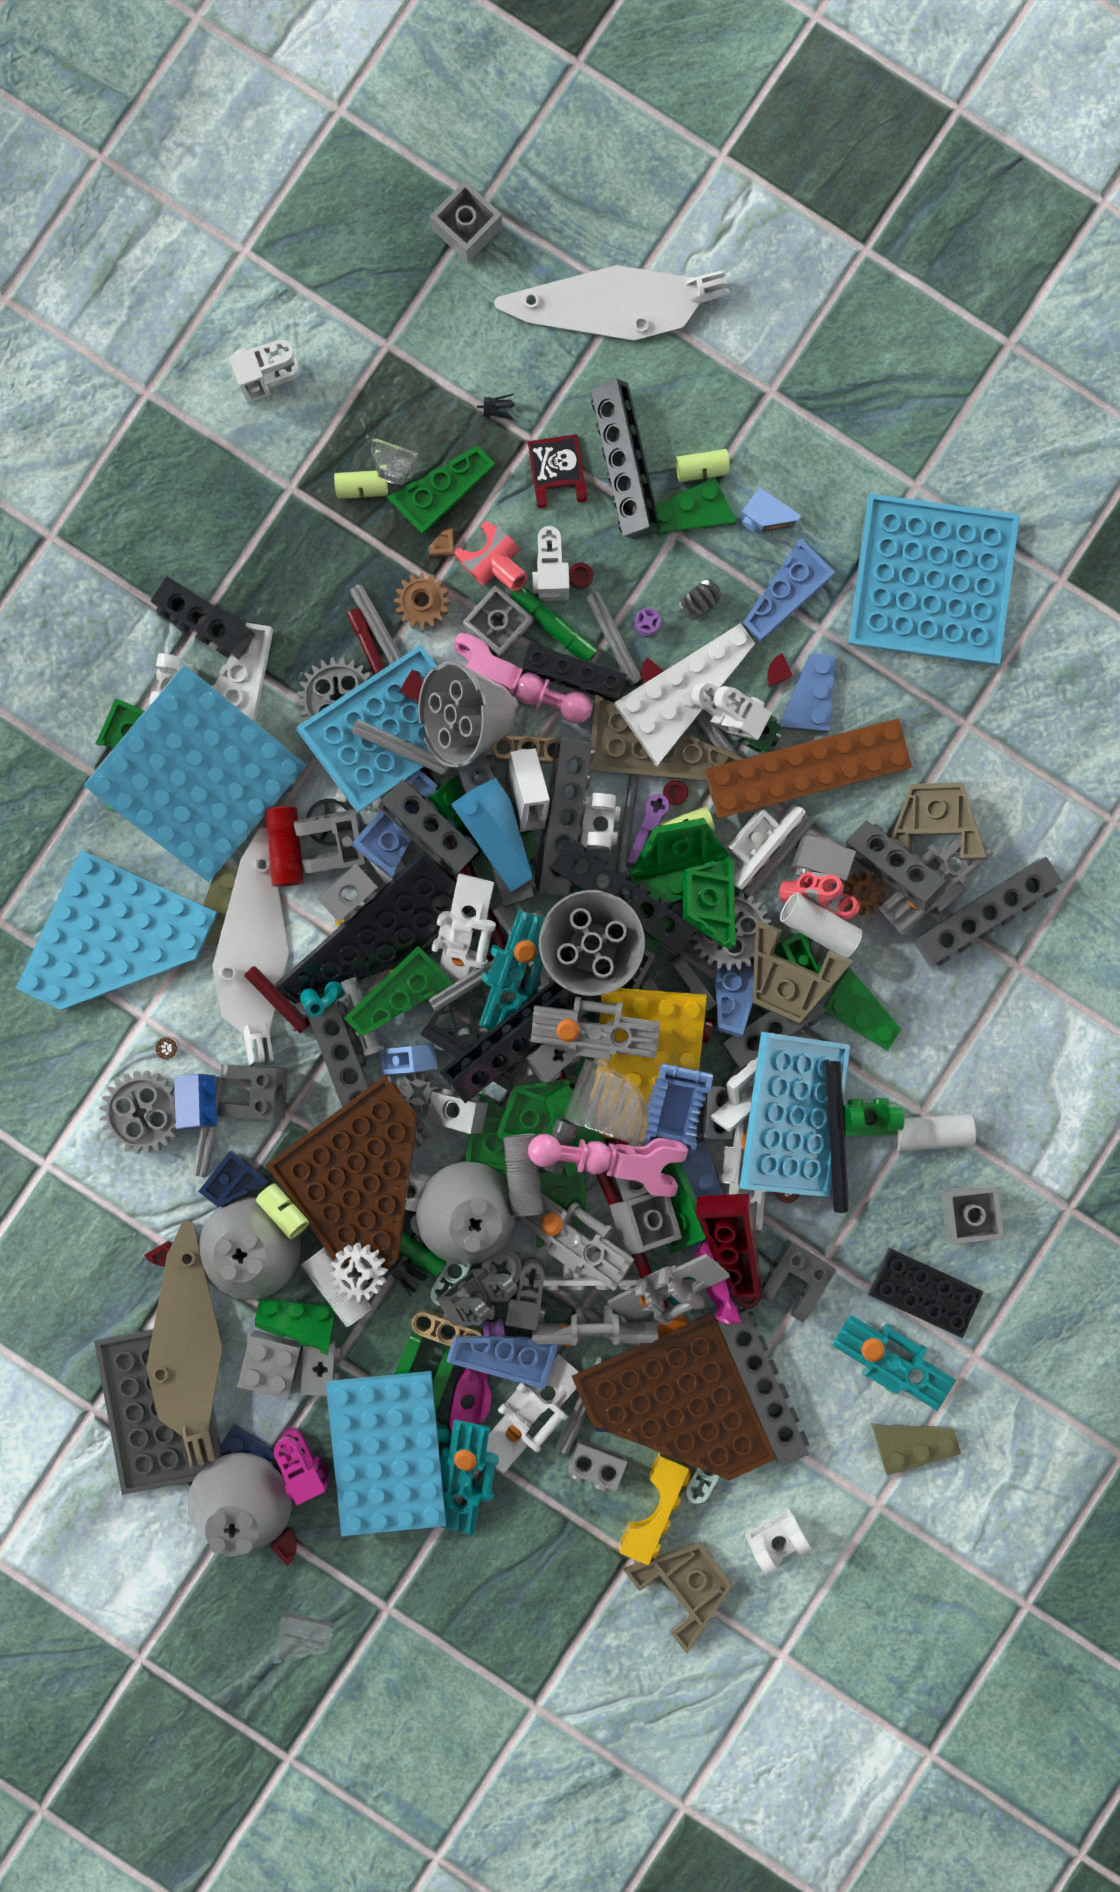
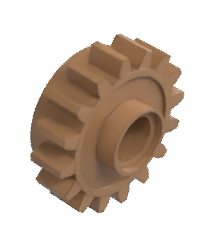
[394,573,450,631]

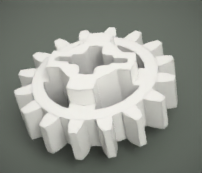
[329,1243,388,1302]

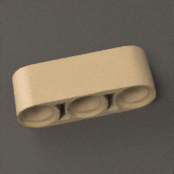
[492,736,556,765]
[412,1308,484,1347]

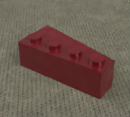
[695,1193,761,1299]

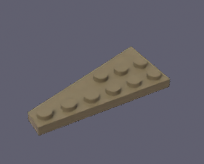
[588,694,743,782]

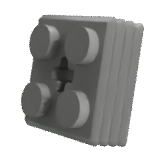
[463,586,533,658]

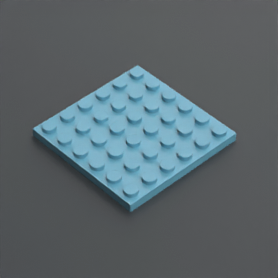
[848,493,1020,666]
[84,664,307,883]

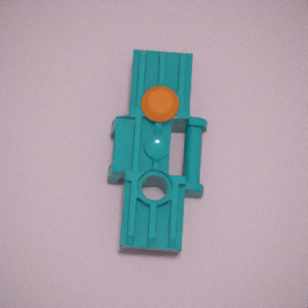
[479,910,545,1029]
[831,1314,956,1411]
[440,1419,499,1536]

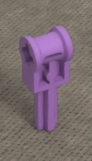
[627,794,669,865]

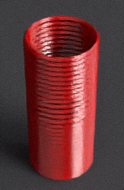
[265,806,304,887]

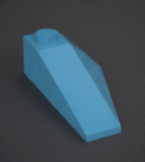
[451,778,533,893]

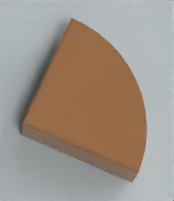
[429,529,455,557]

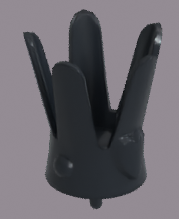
[477,393,514,420]
[391,1260,428,1298]

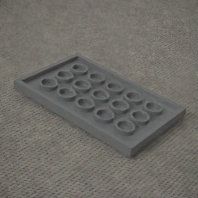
[94,1329,223,1495]

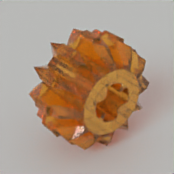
[842,872,885,916]

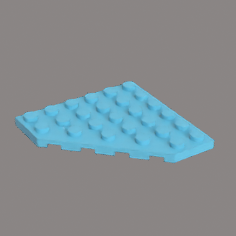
[15,850,219,1010]

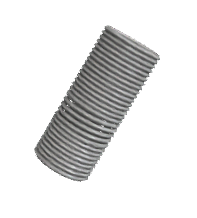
[503,1134,544,1217]

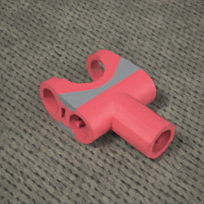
[454,521,528,592]
[779,872,860,920]

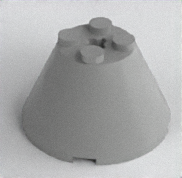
[418,661,518,767]
[539,890,645,996]
[416,1161,518,1265]
[199,1196,301,1300]
[187,1453,292,1556]

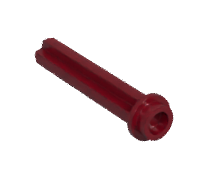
[244,966,311,1034]

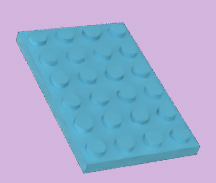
[296,644,437,813]
[739,1032,851,1197]
[326,1371,446,1536]

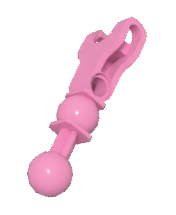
[454,633,593,724]
[528,1134,688,1197]

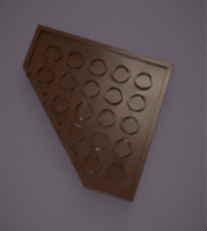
[266,1074,418,1283]
[571,1312,776,1481]

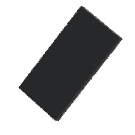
[868,1248,984,1338]

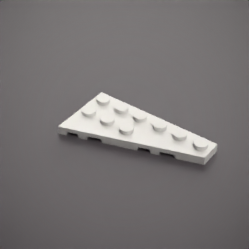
[211,623,273,723]
[614,623,755,767]

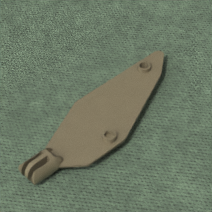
[146,1221,223,1468]

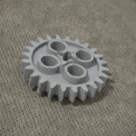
[297,657,372,720]
[690,891,771,973]
[99,1070,178,1154]

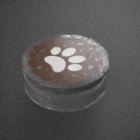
[153,1036,181,1061]

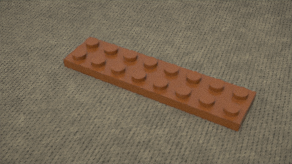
[704,718,912,819]

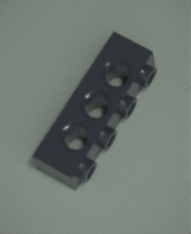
[150,576,256,660]
[522,643,627,702]

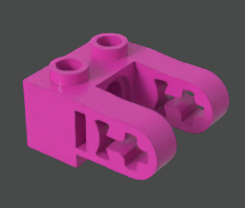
[274,1428,332,1505]

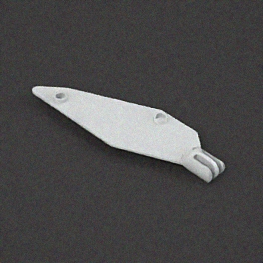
[494,265,730,341]
[213,828,289,1066]

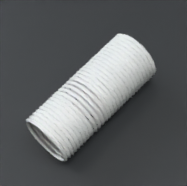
[780,893,862,958]
[893,1114,976,1151]
[301,1248,373,1327]

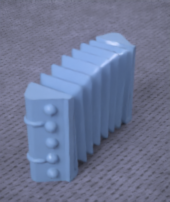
[642,1063,713,1156]

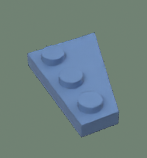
[779,653,835,732]
[714,963,754,1038]

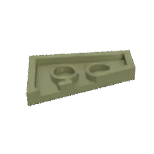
[203,868,238,945]
[871,1423,961,1476]

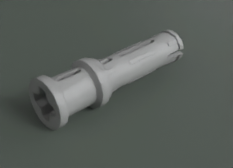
[341,977,384,1056]

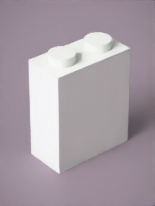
[506,749,550,832]

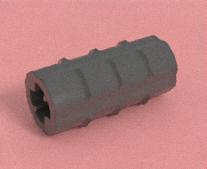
[541,1117,579,1174]

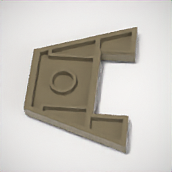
[891,782,988,860]
[753,920,854,1023]
[624,1541,733,1654]

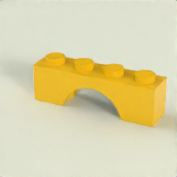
[619,1452,691,1565]

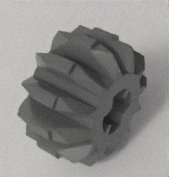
[679,579,723,621]

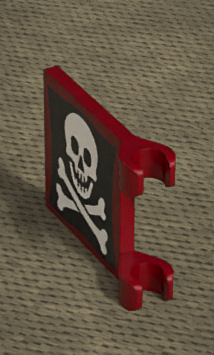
[528,434,587,509]

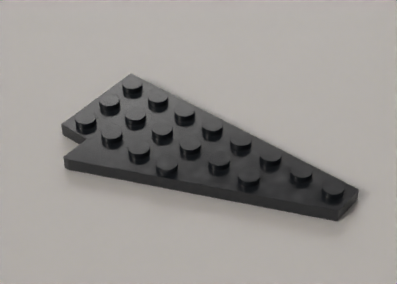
[276,850,476,1004]

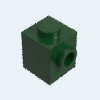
[742,716,782,754]

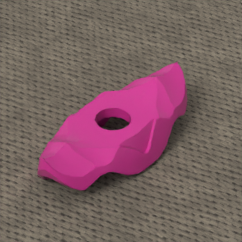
[695,1239,742,1325]
[449,1367,491,1437]

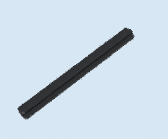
[826,1060,849,1213]

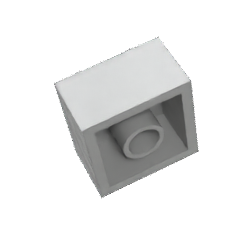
[430,180,503,263]
[790,835,856,887]
[940,1184,1004,1244]
[610,1192,682,1255]
[237,1330,303,1399]

